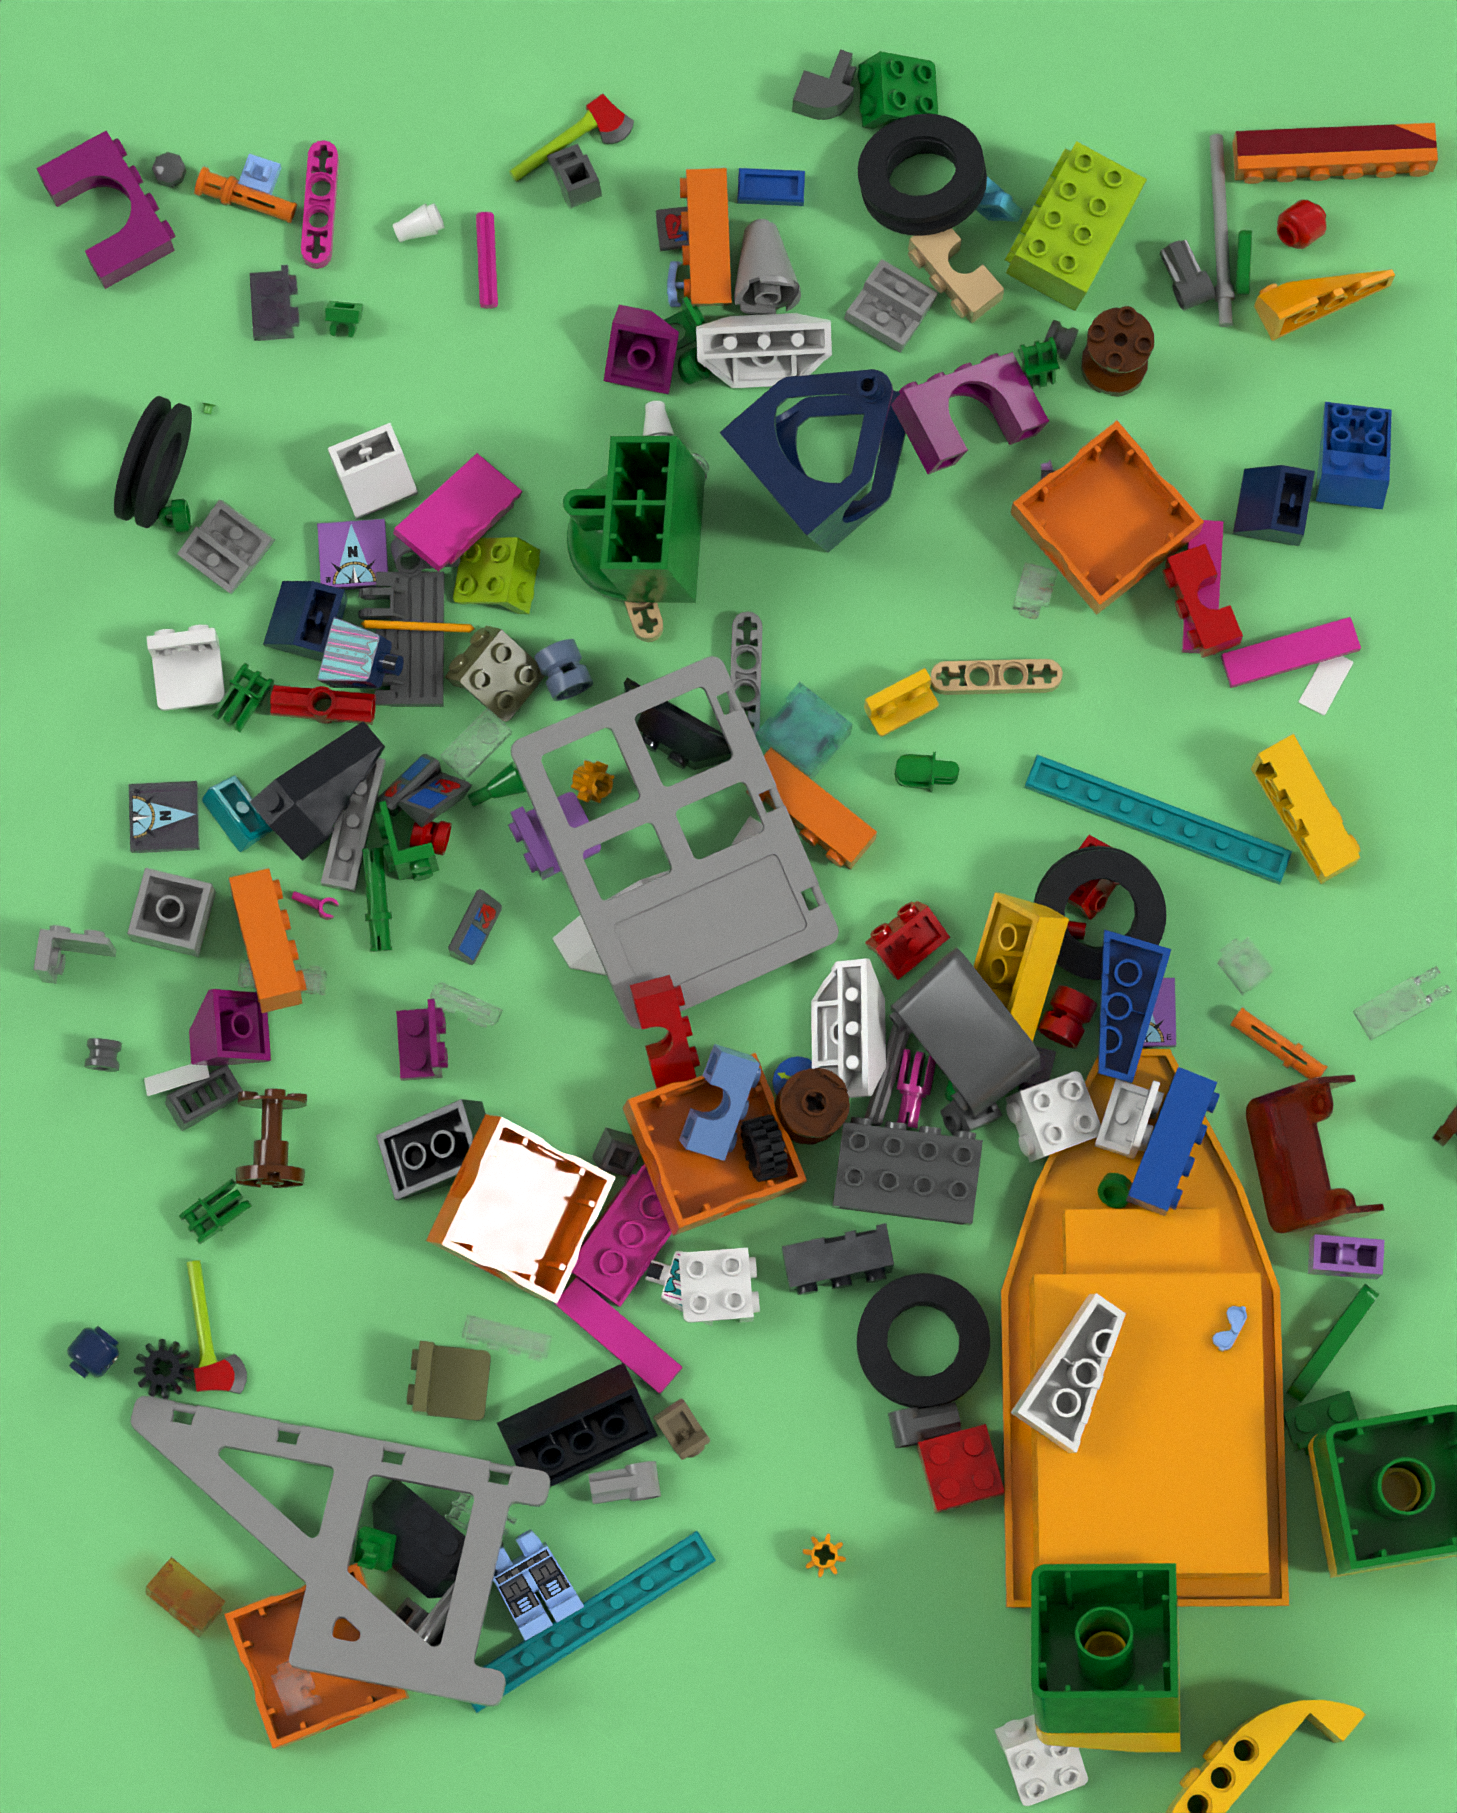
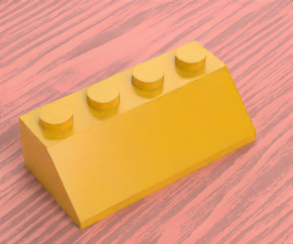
[973,892,1069,1042]

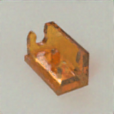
[145,1557,226,1638]

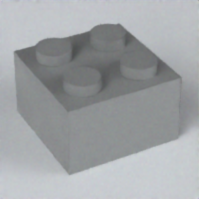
[127,868,216,957]

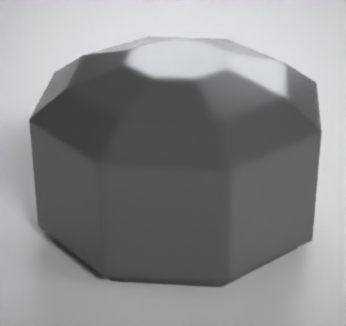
[152,152,186,188]

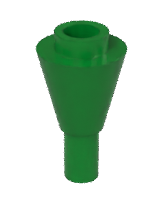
[468,761,527,807]

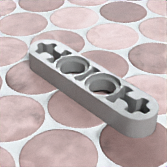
[729,611,763,737]

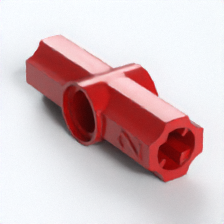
[270,685,376,725]

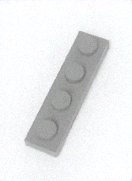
[321,758,386,892]

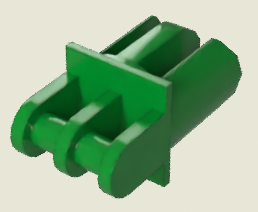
[1018,337,1060,389]
[211,663,274,733]
[894,752,960,793]
[179,1178,252,1244]

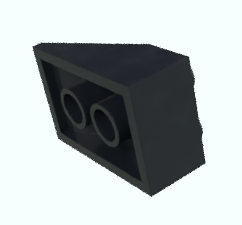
[376,1099,486,1201]

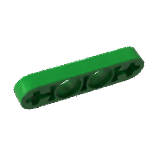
[1287,1284,1379,1403]

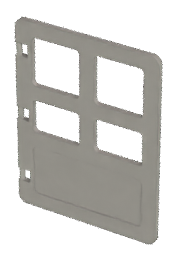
[511,656,839,1029]

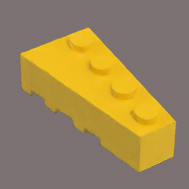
[1251,733,1361,884]

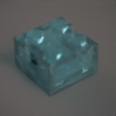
[756,682,852,780]

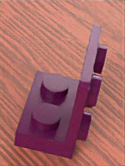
[396,999,448,1081]

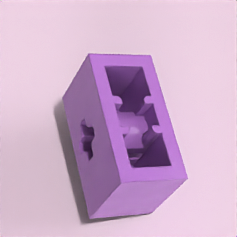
[1308,1234,1385,1279]

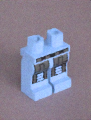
[493,1529,584,1641]

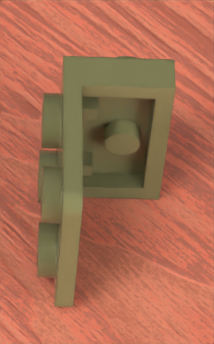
[445,625,545,722]
[407,1341,491,1421]

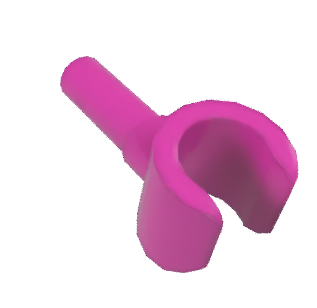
[292,891,339,920]

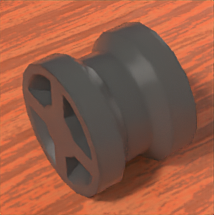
[1043,320,1079,361]
[84,1038,122,1072]

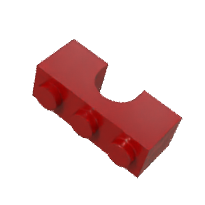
[1162,544,1243,658]
[630,975,700,1089]

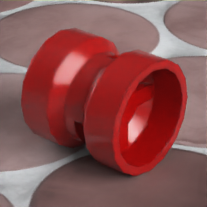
[410,820,452,856]

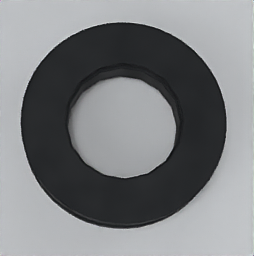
[858,114,987,236]
[114,396,192,528]
[1034,846,1167,980]
[856,1273,990,1409]

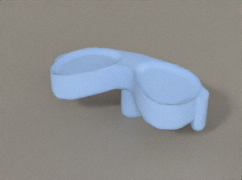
[667,261,684,307]
[1212,1306,1247,1352]

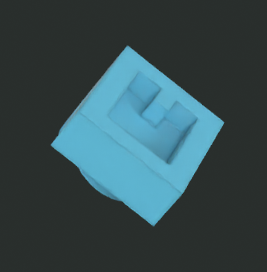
[976,176,1023,222]

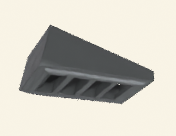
[165,1064,243,1131]

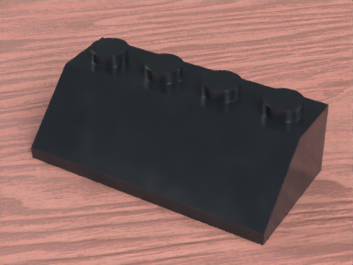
[497,1363,658,1487]

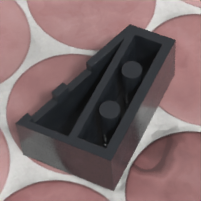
[782,1223,894,1295]

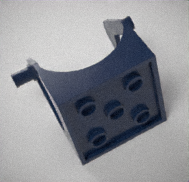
[719,369,906,553]

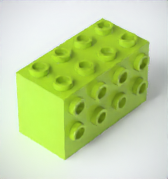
[1005,141,1147,311]

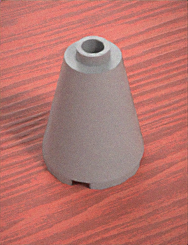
[734,219,801,315]

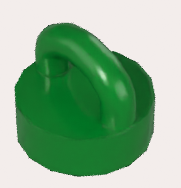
[678,347,711,385]
[158,498,191,533]
[1097,1173,1132,1208]

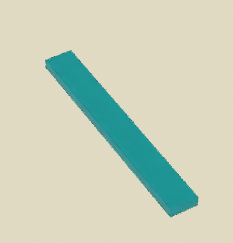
[1024,754,1293,885]
[471,1531,716,1713]

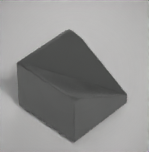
[592,1127,640,1177]

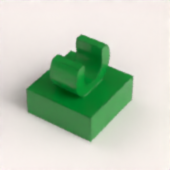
[325,301,363,338]
[354,1526,397,1572]

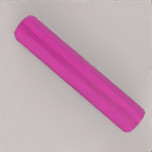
[476,212,498,309]

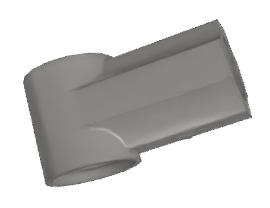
[589,1461,661,1504]

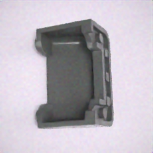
[889,948,1041,1117]

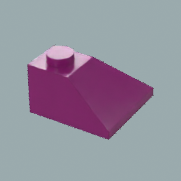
[603,304,679,394]
[189,989,271,1066]

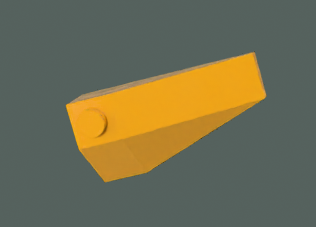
[1254,269,1395,341]

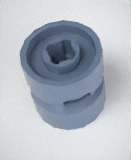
[534,639,593,701]

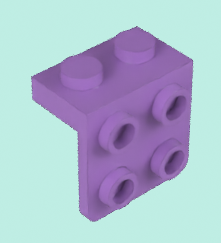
[508,792,601,880]

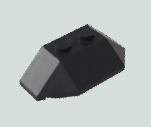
[624,677,731,770]
[372,1480,466,1599]

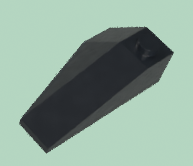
[250,721,385,861]

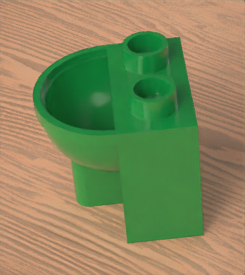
[563,436,705,603]

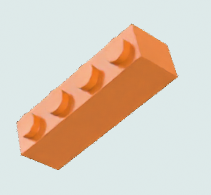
[680,168,732,307]
[746,747,877,870]
[229,868,307,1013]

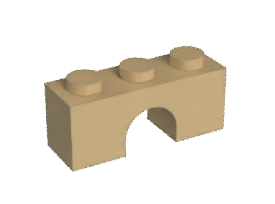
[908,228,1004,323]

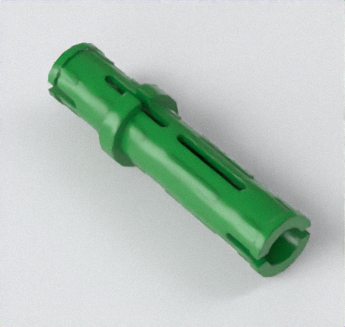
[362,847,392,952]

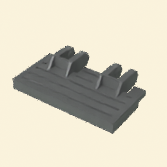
[359,572,445,707]

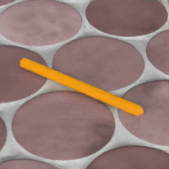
[361,620,475,633]

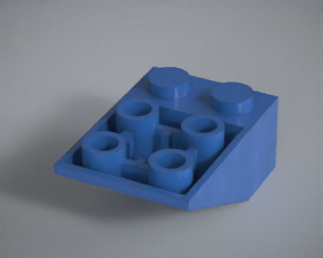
[1316,402,1392,509]

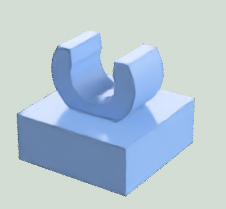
[238,154,281,195]

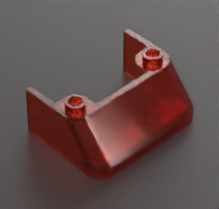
[1246,1075,1384,1233]

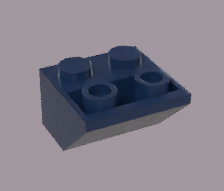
[1233,465,1315,546]
[263,581,348,662]

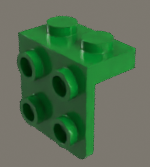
[857,51,938,129]
[374,800,439,881]

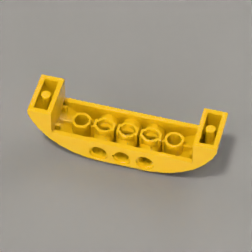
[1166,1700,1366,1813]

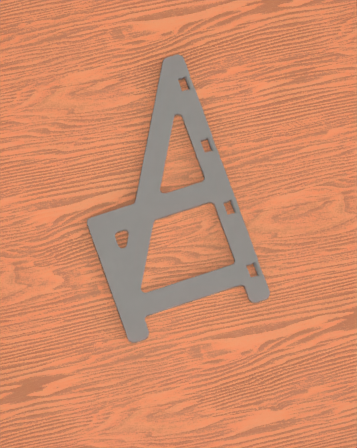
[131,1396,550,1707]

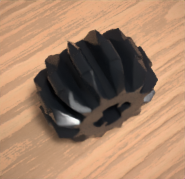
[134,1339,195,1399]

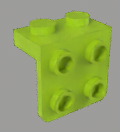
[453,537,541,614]

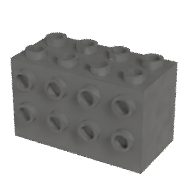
[832,1117,983,1226]

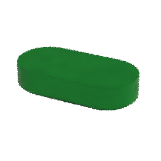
[1236,230,1252,295]

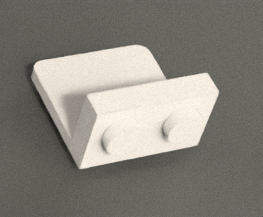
[146,625,225,711]
[1005,1071,1101,1162]
[1094,1079,1164,1159]
[679,1247,760,1323]
[994,1714,1088,1806]

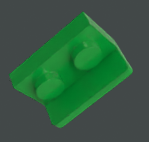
[1284,1391,1359,1456]

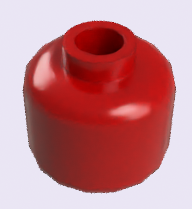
[1277,200,1327,249]

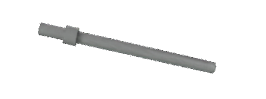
[1210,134,1235,327]

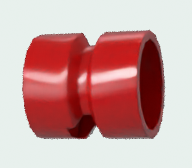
[1037,985,1098,1049]

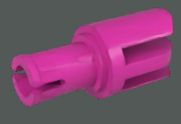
[896,1049,936,1128]

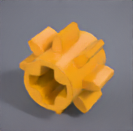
[571,760,614,803]
[802,1533,846,1578]

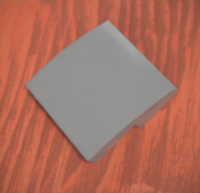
[844,259,938,353]
[177,500,275,594]

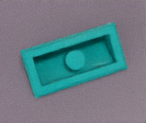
[202,775,273,852]

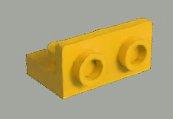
[864,668,939,737]

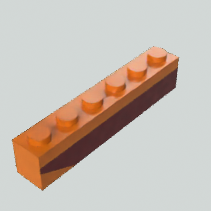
[1232,123,1438,184]

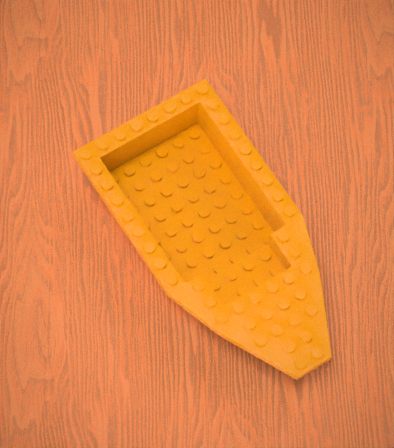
[1001,1049,1289,1608]

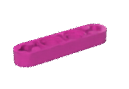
[301,140,339,269]

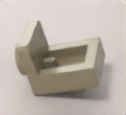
[653,1398,711,1460]

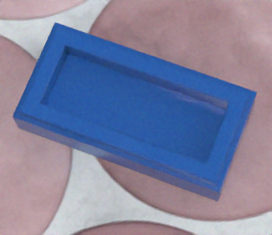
[737,168,805,206]

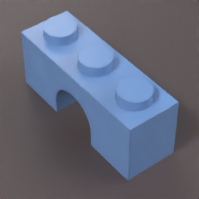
[679,1044,761,1161]

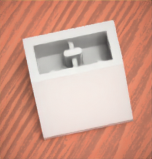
[328,423,418,519]

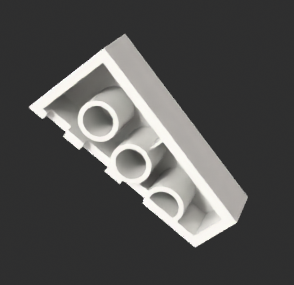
[1011,1293,1126,1453]

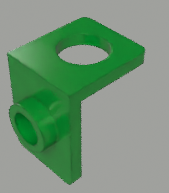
[664,296,705,351]

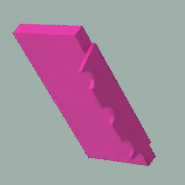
[393,453,522,572]
[572,1163,672,1307]

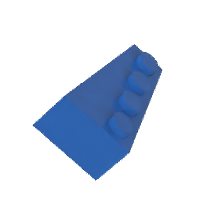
[1097,930,1172,1083]
[1126,1067,1220,1216]

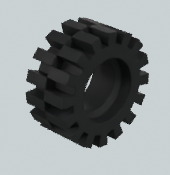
[741,1114,788,1182]

